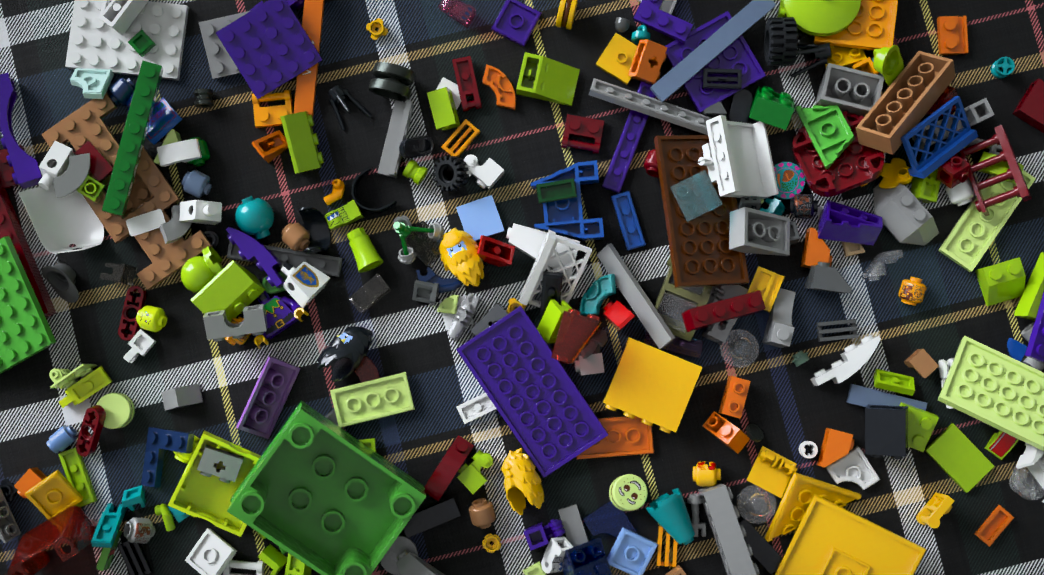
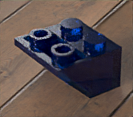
[563,537,612,575]

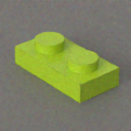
[874,369,915,396]

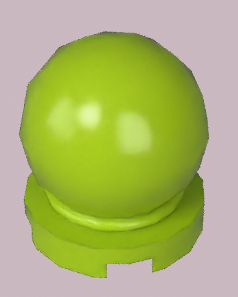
[181,246,224,293]

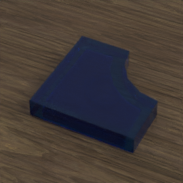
[583,501,636,538]

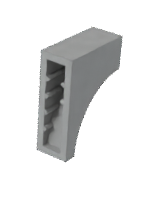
[762,288,796,348]

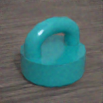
[631,24,650,44]

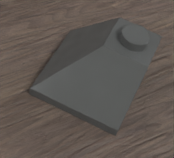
[805,262,852,293]

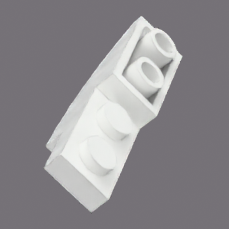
[810,335,881,386]

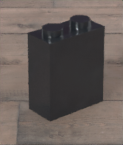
[865,404,908,459]

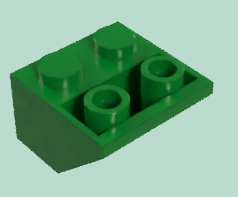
[749,86,794,130]

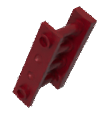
[956,125,1032,216]

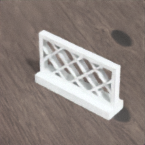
[519,230,592,308]

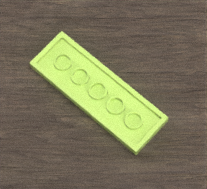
[938,170,1036,272]

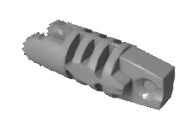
[448,293,480,340]

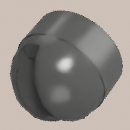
[615,17,631,33]

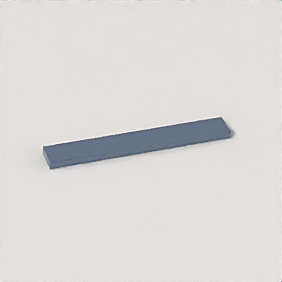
[650,0,776,103]

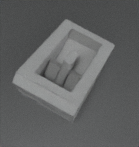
[161,384,203,411]

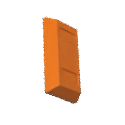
[974,505,1015,547]

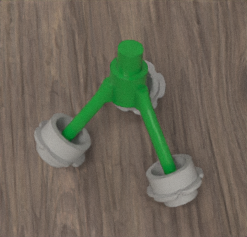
[393,215,444,264]

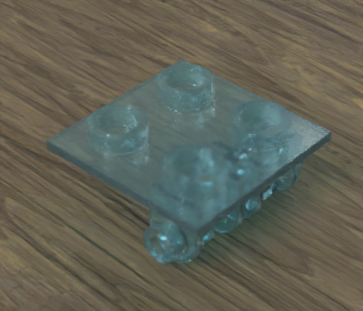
[670,170,723,222]

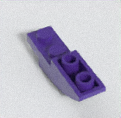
[226,227,285,288]

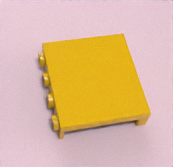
[602,337,702,434]

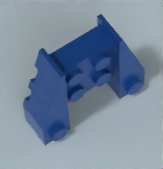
[530,160,604,241]

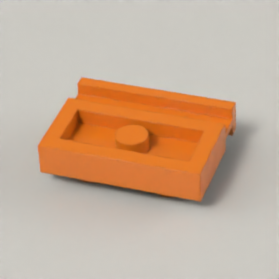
[937,16,969,55]

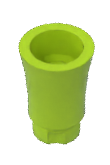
[347,227,383,273]

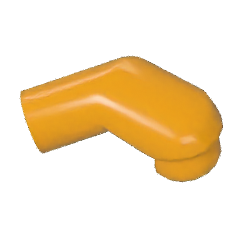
[323,179,345,206]

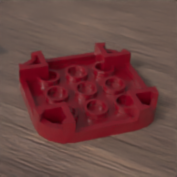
[792,111,885,197]

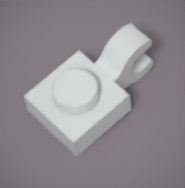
[123,329,157,363]

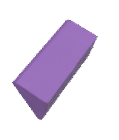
[236,356,300,439]

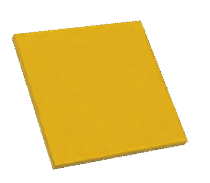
[774,494,926,575]

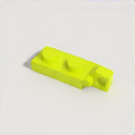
[59,366,112,408]

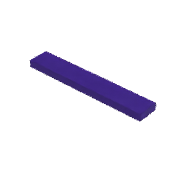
[602,81,656,193]

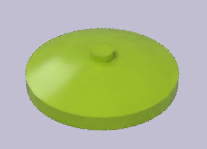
[783,0,861,36]

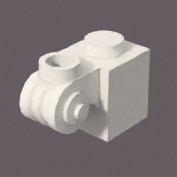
[464,154,504,190]

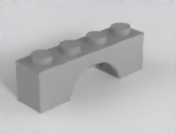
[912,98,995,150]

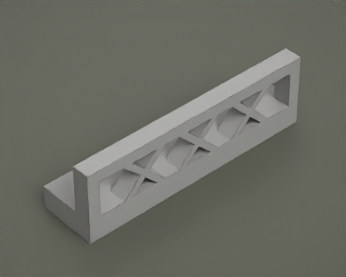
[377,100,414,178]

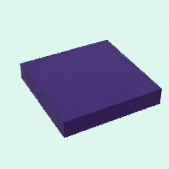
[491,0,542,47]

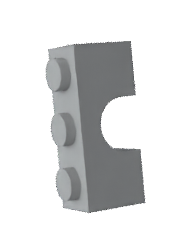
[203,304,268,342]

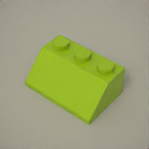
[280,111,324,174]
[191,260,265,322]

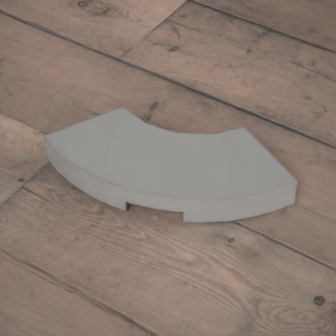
[53,153,91,198]
[159,205,193,244]

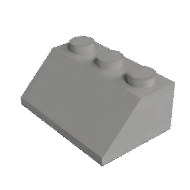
[815,63,884,117]

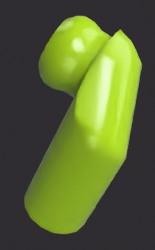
[154,503,176,531]

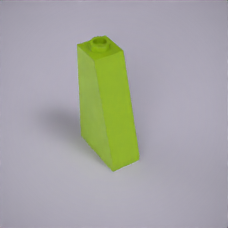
[1014,252,1044,321]

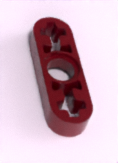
[118,286,146,341]
[76,405,106,457]

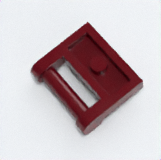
[561,114,604,154]

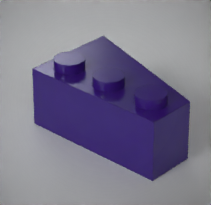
[818,200,883,246]

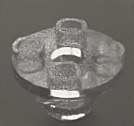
[719,329,759,368]
[1009,466,1044,501]
[737,484,776,524]

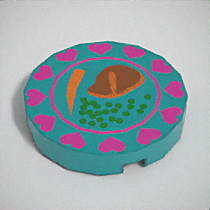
[774,162,805,200]

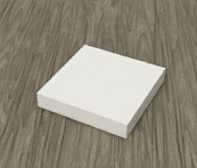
[185,528,237,575]

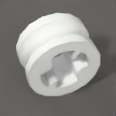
[799,441,818,459]

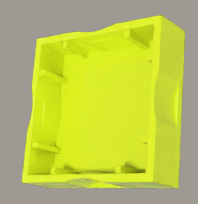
[168,430,261,537]

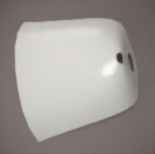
[19,184,104,254]

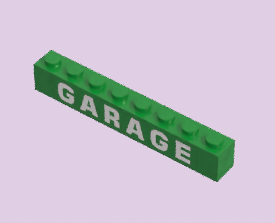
[102,60,164,217]

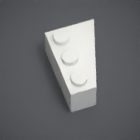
[98,0,149,36]

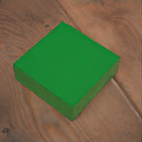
[128,29,156,57]

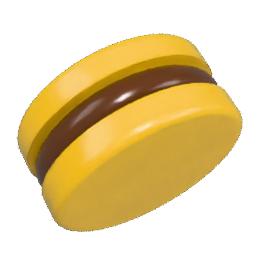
[556,0,578,30]

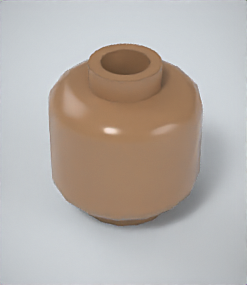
[281,223,310,251]
[468,498,496,529]

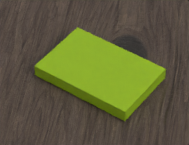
[925,423,994,493]

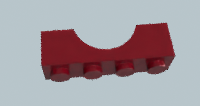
[681,290,766,332]

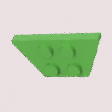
[795,105,854,169]

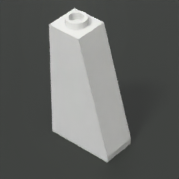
[506,223,580,278]

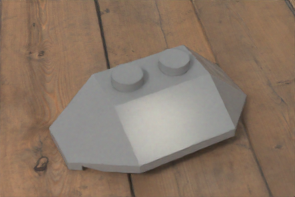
[873,183,939,246]

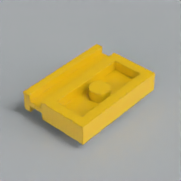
[747,266,785,313]

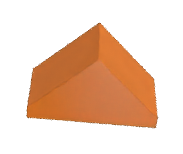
[251,130,288,163]

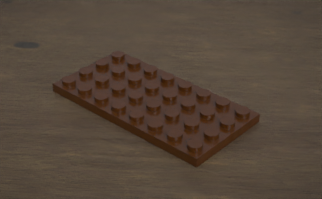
[654,135,749,288]

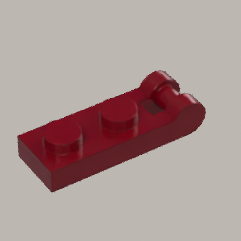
[452,56,482,112]

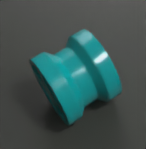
[991,56,1015,79]

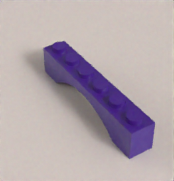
[0,73,43,189]

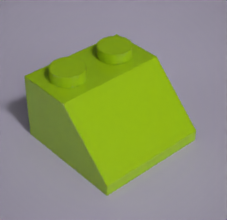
[975,257,1026,307]

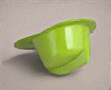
[873,45,904,86]

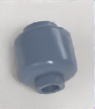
[181,170,212,198]

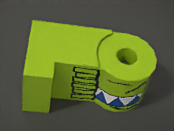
[324,200,363,230]

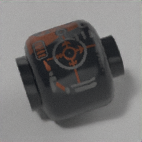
[790,194,818,219]

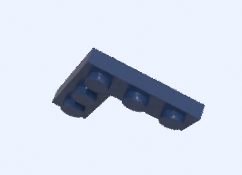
[141,427,194,488]

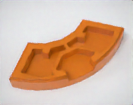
[482,64,516,110]

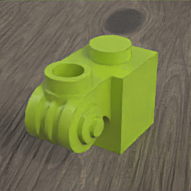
[457,450,493,494]

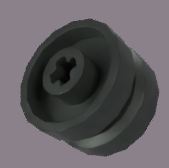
[368,62,416,101]

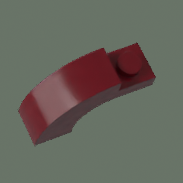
[424,435,474,501]

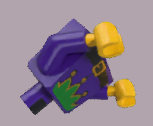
[254,291,309,349]

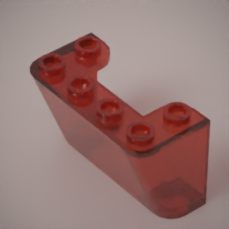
[551,309,602,365]
[7,506,96,575]

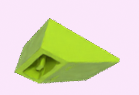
[516,52,580,106]

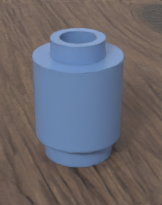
[46,425,77,453]

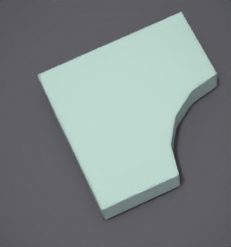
[70,68,114,99]

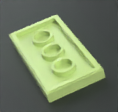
[330,372,415,428]

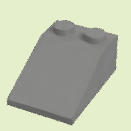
[729,207,790,256]

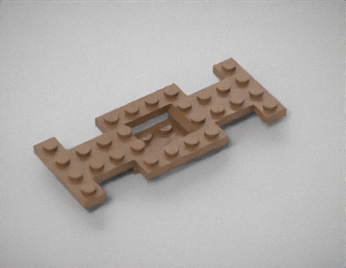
[41,92,213,290]

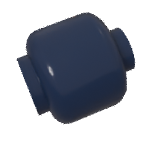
[109,78,136,106]

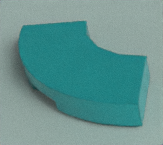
[579,274,616,316]

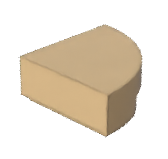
[841,241,865,257]

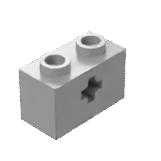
[574,353,605,376]
[197,445,244,483]

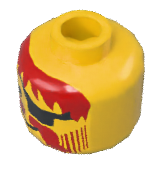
[693,461,721,487]

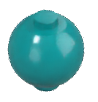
[235,196,274,240]

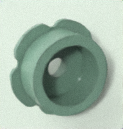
[791,351,810,367]

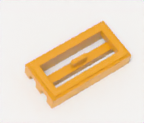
[441,119,480,157]
[656,526,678,567]

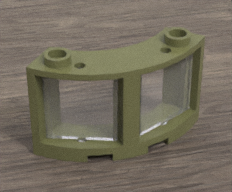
[654,255,712,341]

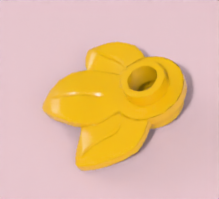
[879,158,913,189]

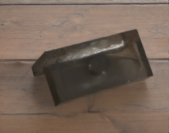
[405,221,442,267]

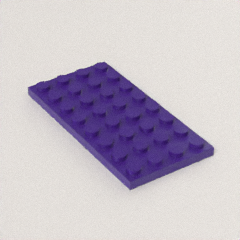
[456,305,608,477]

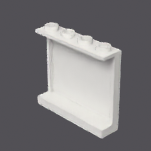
[706,115,779,199]

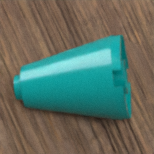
[646,488,695,545]

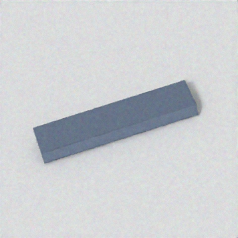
[846,384,927,411]

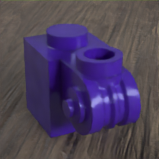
[524,519,566,551]

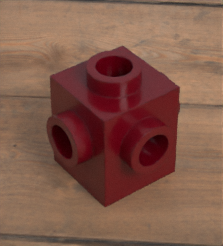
[936,154,970,189]

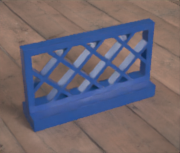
[901,96,978,179]

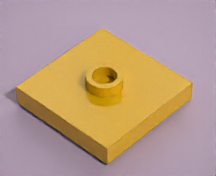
[595,33,637,85]
[25,470,83,522]

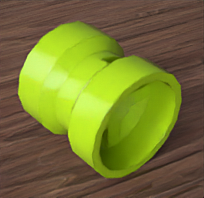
[402,159,428,185]

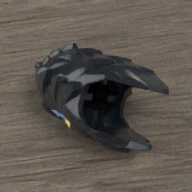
[317,326,373,382]

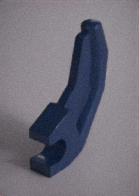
[416,267,462,293]

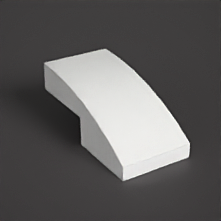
[157,139,202,167]

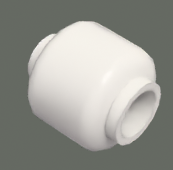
[946,179,975,207]

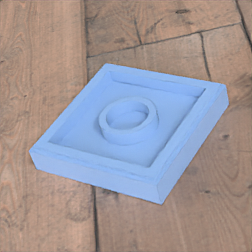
[456,195,505,241]
[605,527,658,575]

